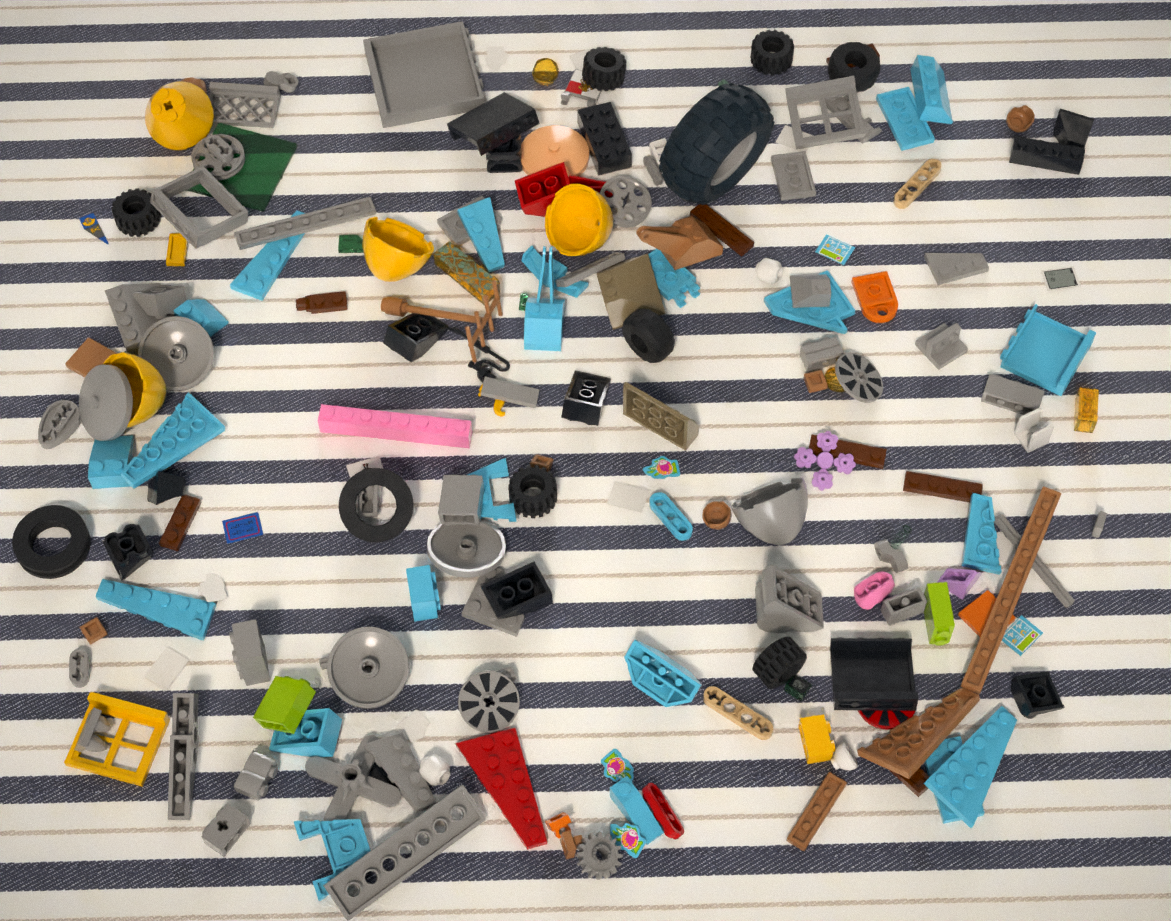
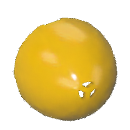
[545,184,613,256]
[362,217,434,282]
[102,352,166,428]

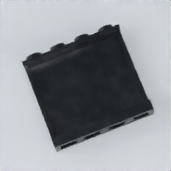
[447,92,540,156]
[829,637,918,711]

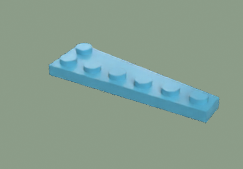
[230,210,305,301]
[96,579,216,641]

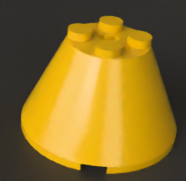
[145,81,214,150]

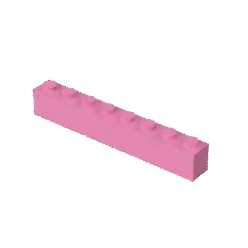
[318,404,473,449]

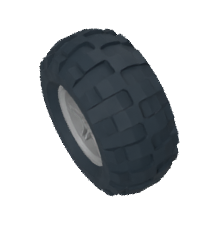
[659,82,775,205]

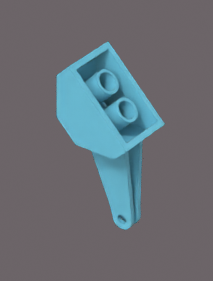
[524,246,565,351]

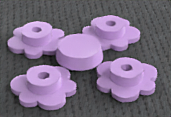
[794,431,856,491]

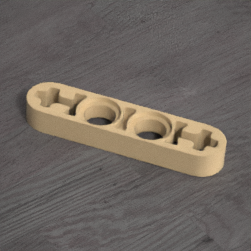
[894,159,941,209]
[703,686,773,740]

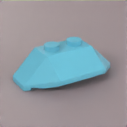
[624,640,702,707]

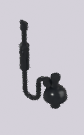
[449,327,510,383]

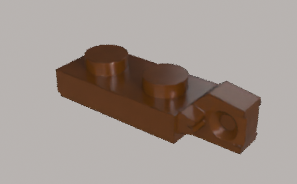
[296,291,348,314]

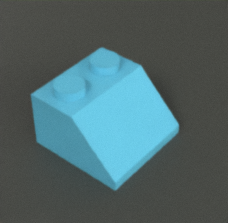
[173,299,229,337]

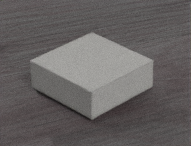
[1092,511,1107,538]

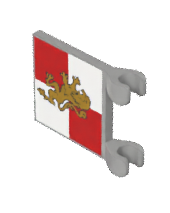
[560,69,602,107]

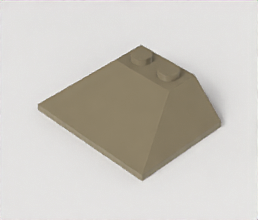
[596,253,666,330]

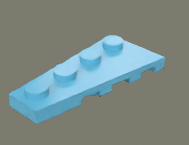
[457,197,505,273]
[961,493,1002,575]

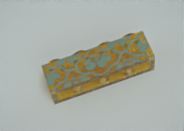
[433,241,500,306]

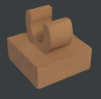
[560,830,583,860]

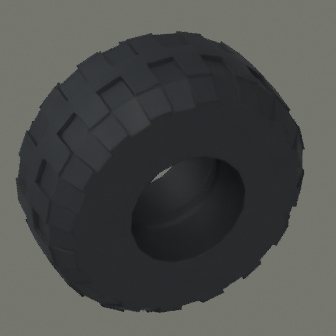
[828,42,880,92]
[622,309,675,363]

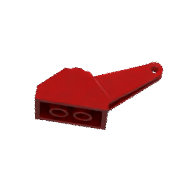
[515,162,613,217]

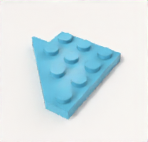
[764,270,856,334]

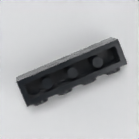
[1009,136,1085,175]

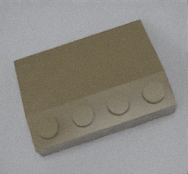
[623,382,699,451]

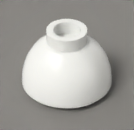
[830,743,858,771]

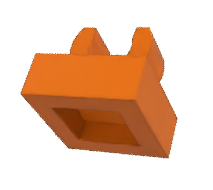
[545,812,571,838]

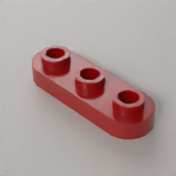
[642,783,684,840]

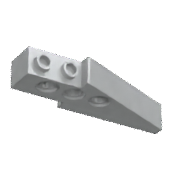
[168,693,199,820]

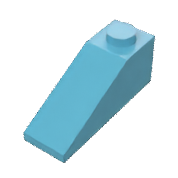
[610,776,664,845]

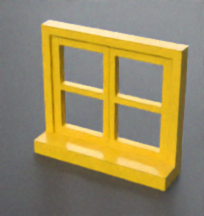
[64,692,170,787]

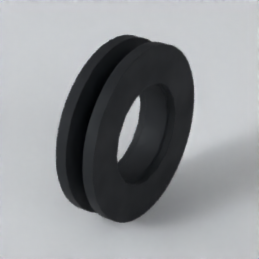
[338,468,414,543]
[12,505,91,579]

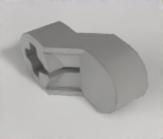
[263,71,298,93]
[874,539,908,573]

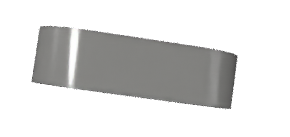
[206,135,234,162]
[69,649,90,688]

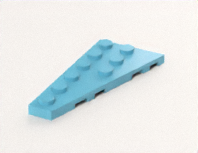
[121,392,225,489]

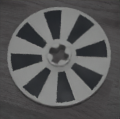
[835,352,883,403]
[458,671,520,733]

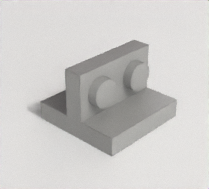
[915,323,968,370]

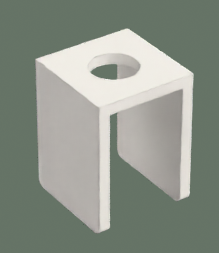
[1014,408,1054,453]

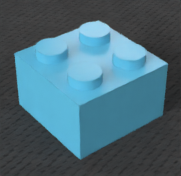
[406,565,441,622]

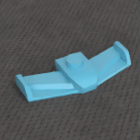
[521,246,589,298]

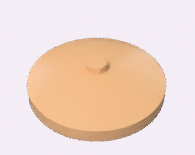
[521,125,589,177]

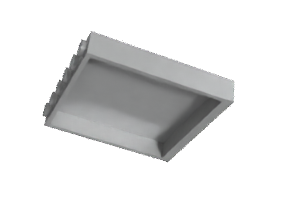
[363,21,487,128]

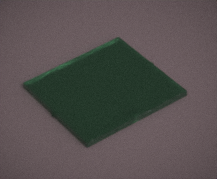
[186,123,298,212]

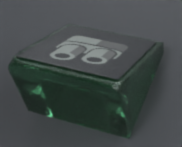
[784,675,812,702]

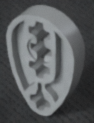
[38,400,81,450]

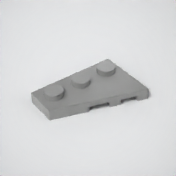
[924,253,989,285]

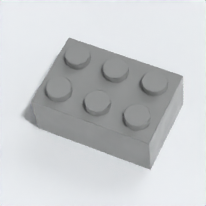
[229,619,270,686]

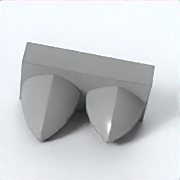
[74,708,111,753]

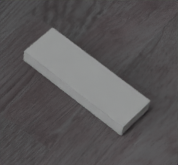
[481,377,539,408]

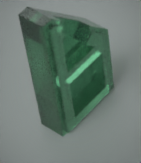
[338,235,364,253]

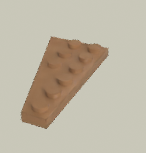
[857,688,980,779]

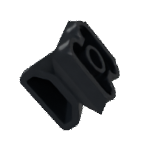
[486,134,522,173]
[102,524,154,581]

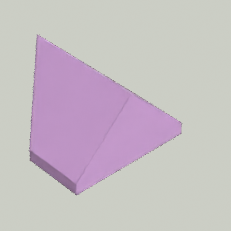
[937,568,983,600]

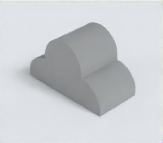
[755,565,824,633]

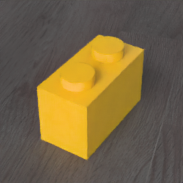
[798,714,836,764]

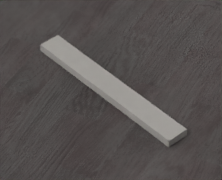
[234,197,376,250]

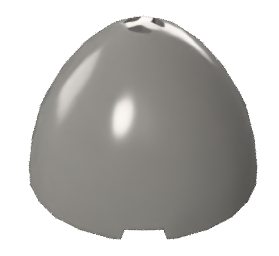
[731,478,808,545]

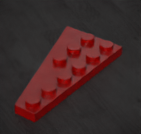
[455,728,547,850]

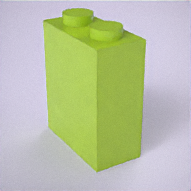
[924,582,955,646]
[253,676,316,734]

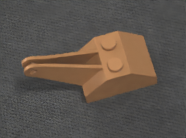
[636,216,723,270]

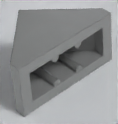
[358,485,380,517]

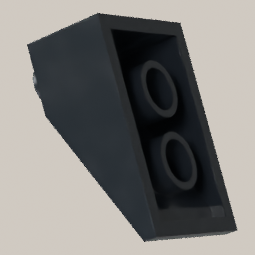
[383,313,450,362]
[561,370,611,426]
[481,561,553,620]

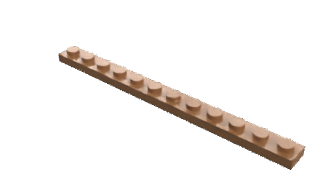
[961,486,1062,694]

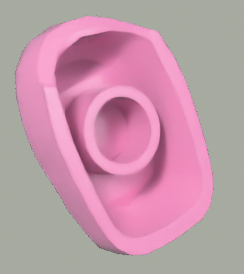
[854,571,895,610]

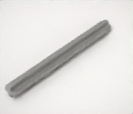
[994,514,1074,608]

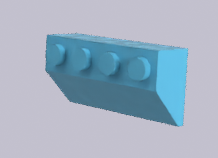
[910,55,953,124]

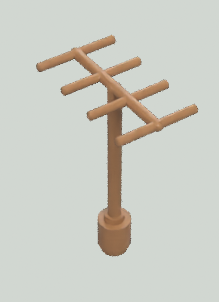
[381,280,503,363]

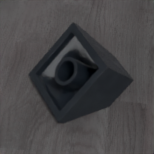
[1053,108,1094,148]

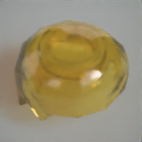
[532,58,559,86]

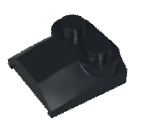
[1011,671,1065,719]

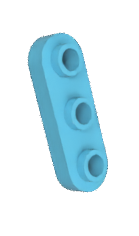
[649,492,693,541]

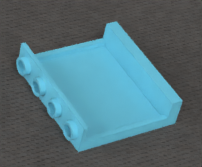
[1000,304,1096,396]

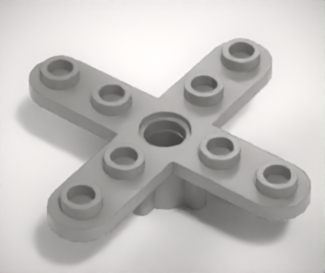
[305,735,401,821]

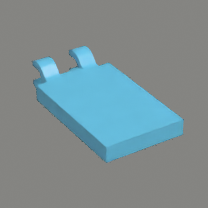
[648,248,700,308]

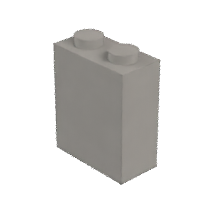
[438,474,484,525]

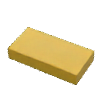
[166,233,188,266]

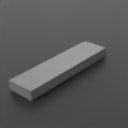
[555,252,625,287]

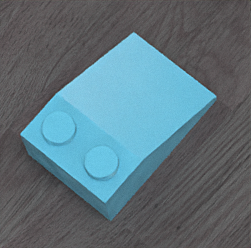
[88,435,134,489]
[269,708,342,757]

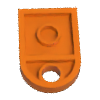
[851,271,898,323]

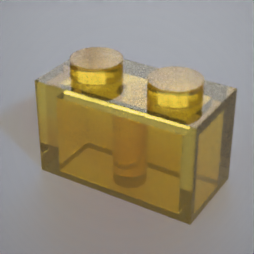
[1074,387,1099,433]

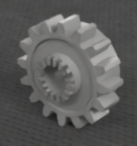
[575,831,623,880]

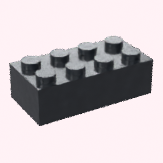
[577,102,632,176]

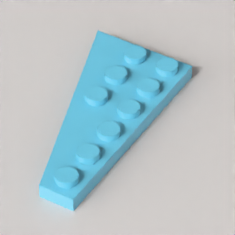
[924,706,1017,828]

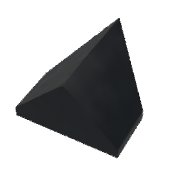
[147,471,186,505]

